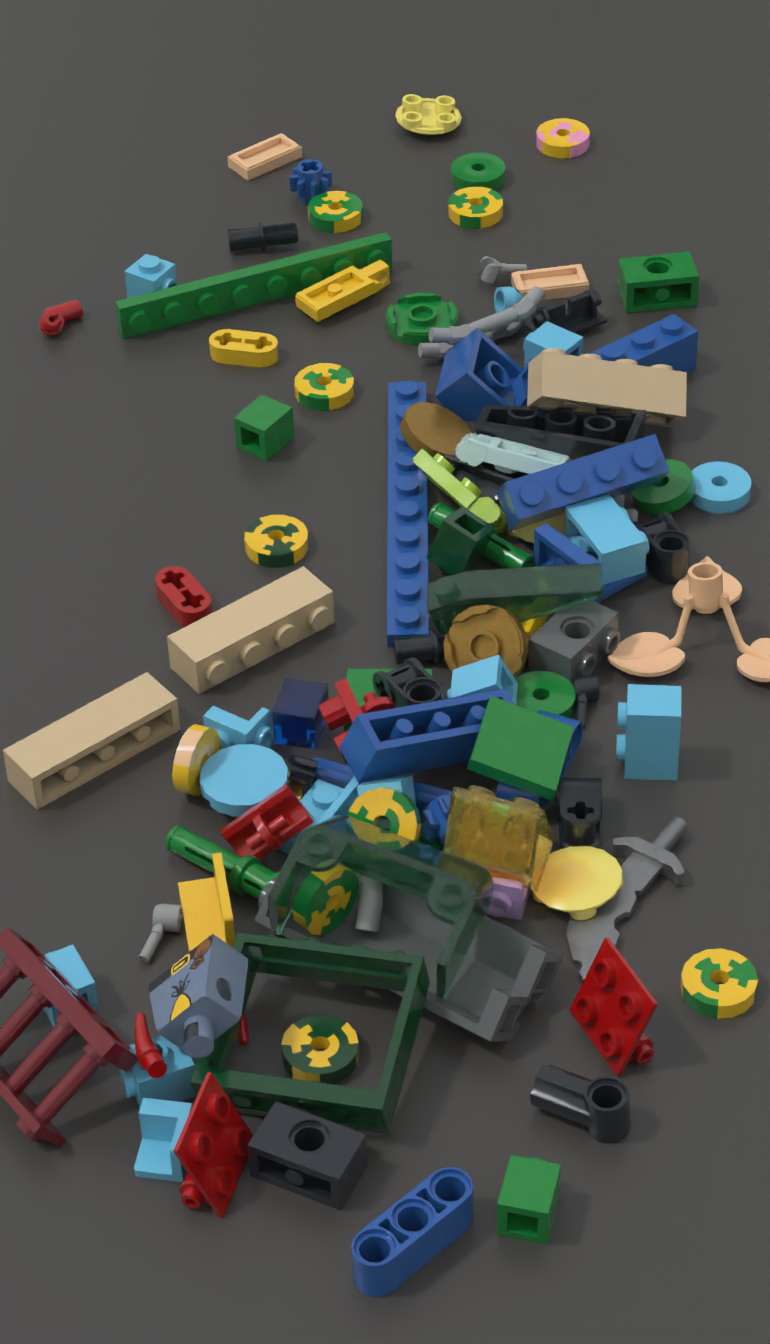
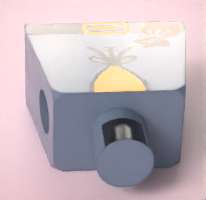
[149,934,248,1058]

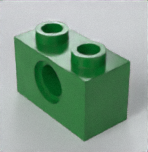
[617,251,699,314]

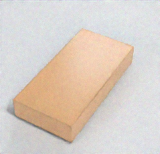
[228,133,302,181]
[511,264,590,301]

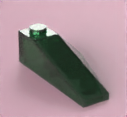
[427,563,603,634]

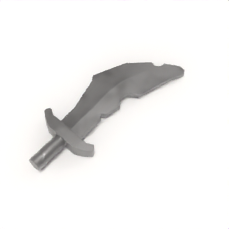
[566,817,688,981]

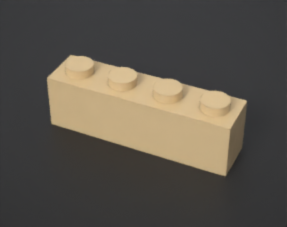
[527,348,687,427]
[167,566,335,694]
[3,672,181,810]

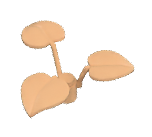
[608,556,770,682]

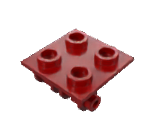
[569,938,658,1077]
[173,1072,254,1218]

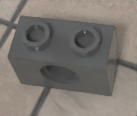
[528,593,620,686]

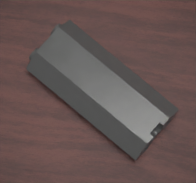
[254,838,564,1042]

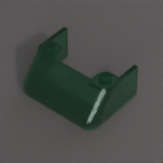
[267,815,493,1000]

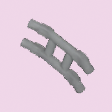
[418,286,545,360]

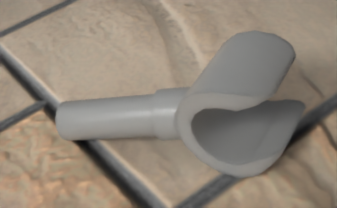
[475,256,527,284]
[138,903,183,963]

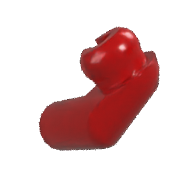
[39,299,83,336]

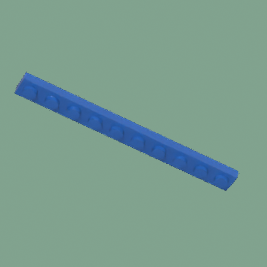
[387,381,429,647]

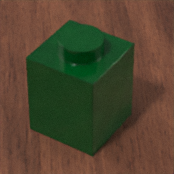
[426,506,495,580]

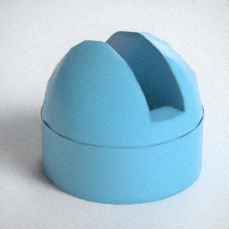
[494,287,523,313]

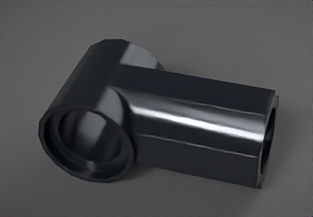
[530,1064,631,1143]

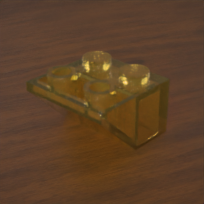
[443,786,554,891]

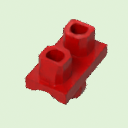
[318,678,396,763]
[220,783,314,860]

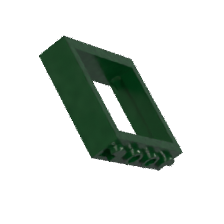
[190,932,430,1135]

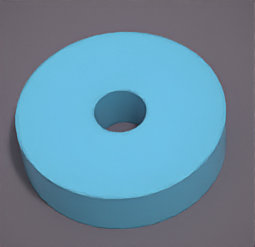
[690,461,751,514]

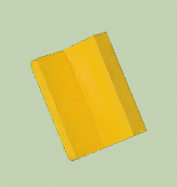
[178,853,235,952]

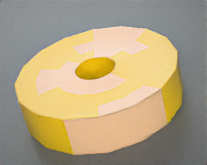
[172,724,220,796]

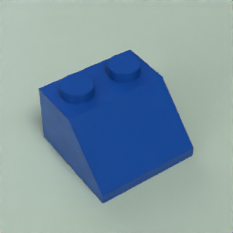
[435,328,523,422]

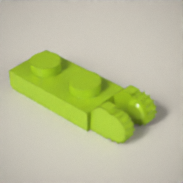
[413,449,507,535]

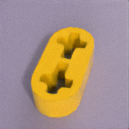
[209,329,279,368]

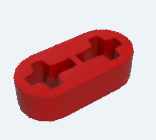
[155,566,213,627]

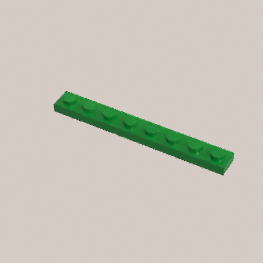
[115,232,392,339]

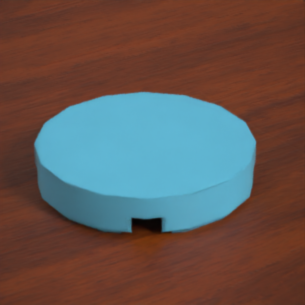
[200,744,289,817]

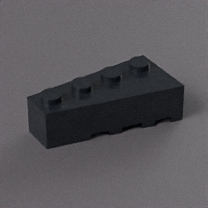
[475,405,646,475]

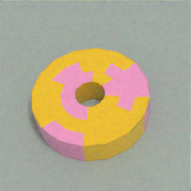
[536,118,590,158]

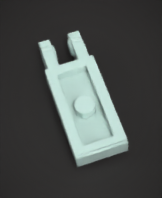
[455,432,571,474]

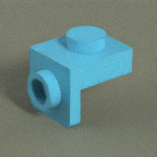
[203,706,275,750]

